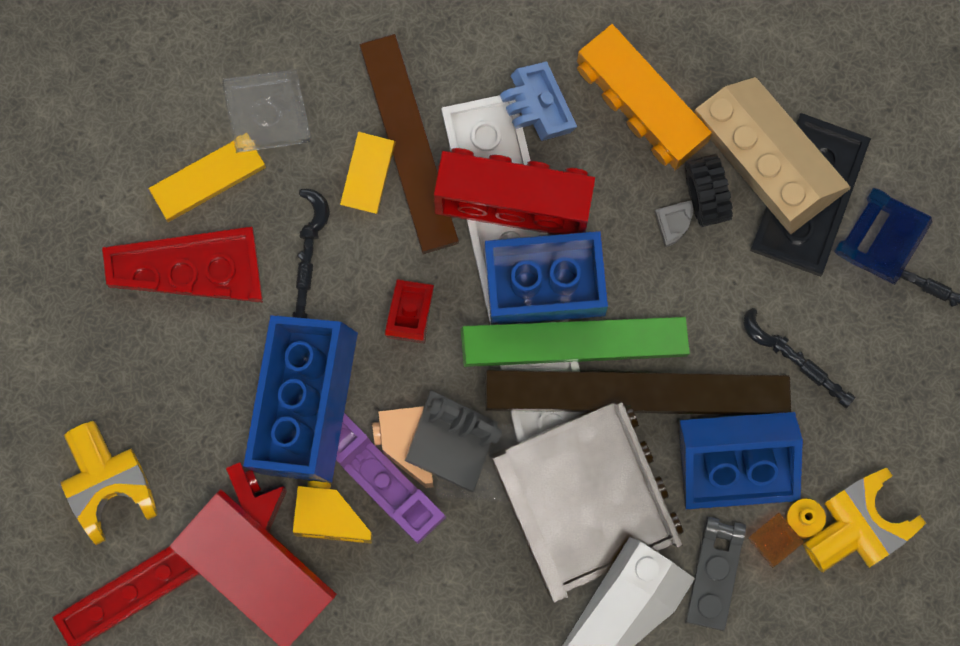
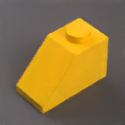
[293,481,373,544]

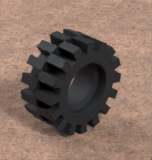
[685,154,733,227]

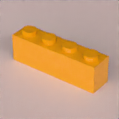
[577,24,712,170]

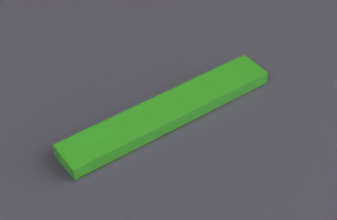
[460,317,690,367]

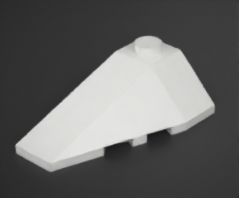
[562,537,695,646]

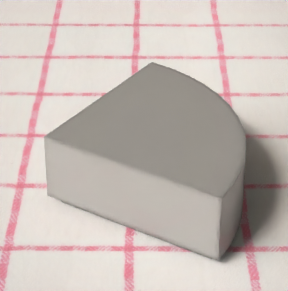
[655,200,693,248]

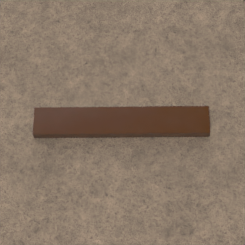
[360,34,459,254]

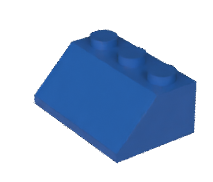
[680,412,803,509]

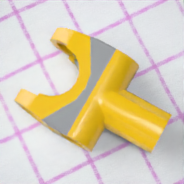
[61,421,158,545]
[803,468,926,572]

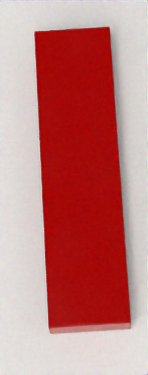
[52,546,200,646]

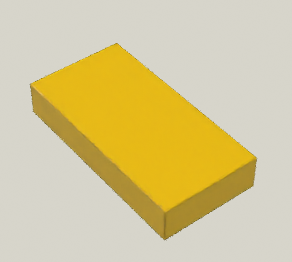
[340,132,396,214]

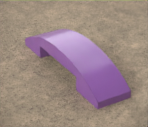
[336,413,446,544]

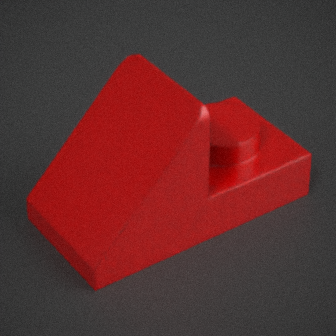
[385,280,434,344]
[226,462,287,532]

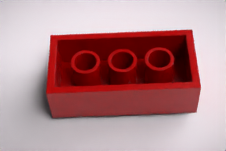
[434,148,595,235]

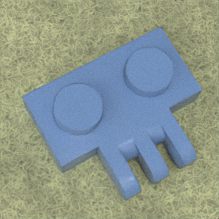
[500,61,577,141]

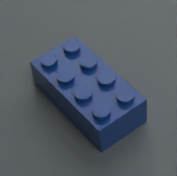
[243,315,358,483]

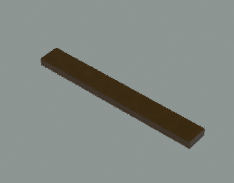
[485,370,791,415]

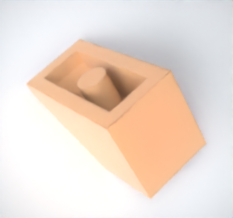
[372,406,433,488]

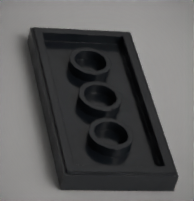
[750,113,871,277]

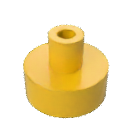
[786,499,826,539]

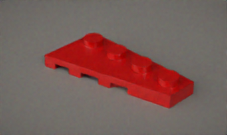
[102,227,263,303]

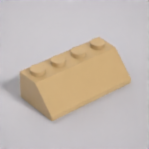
[695,77,850,234]

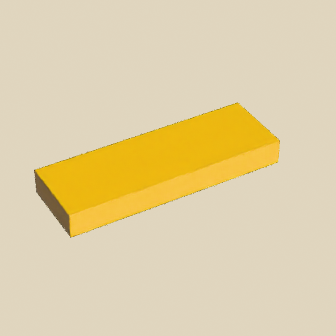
[148,133,266,223]

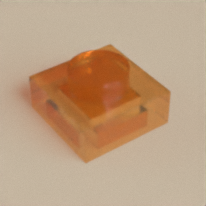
[748,513,804,568]

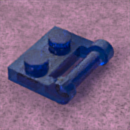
[834,188,933,285]

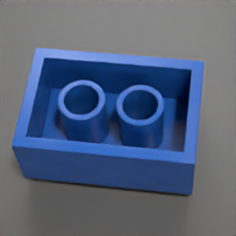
[485,231,608,325]

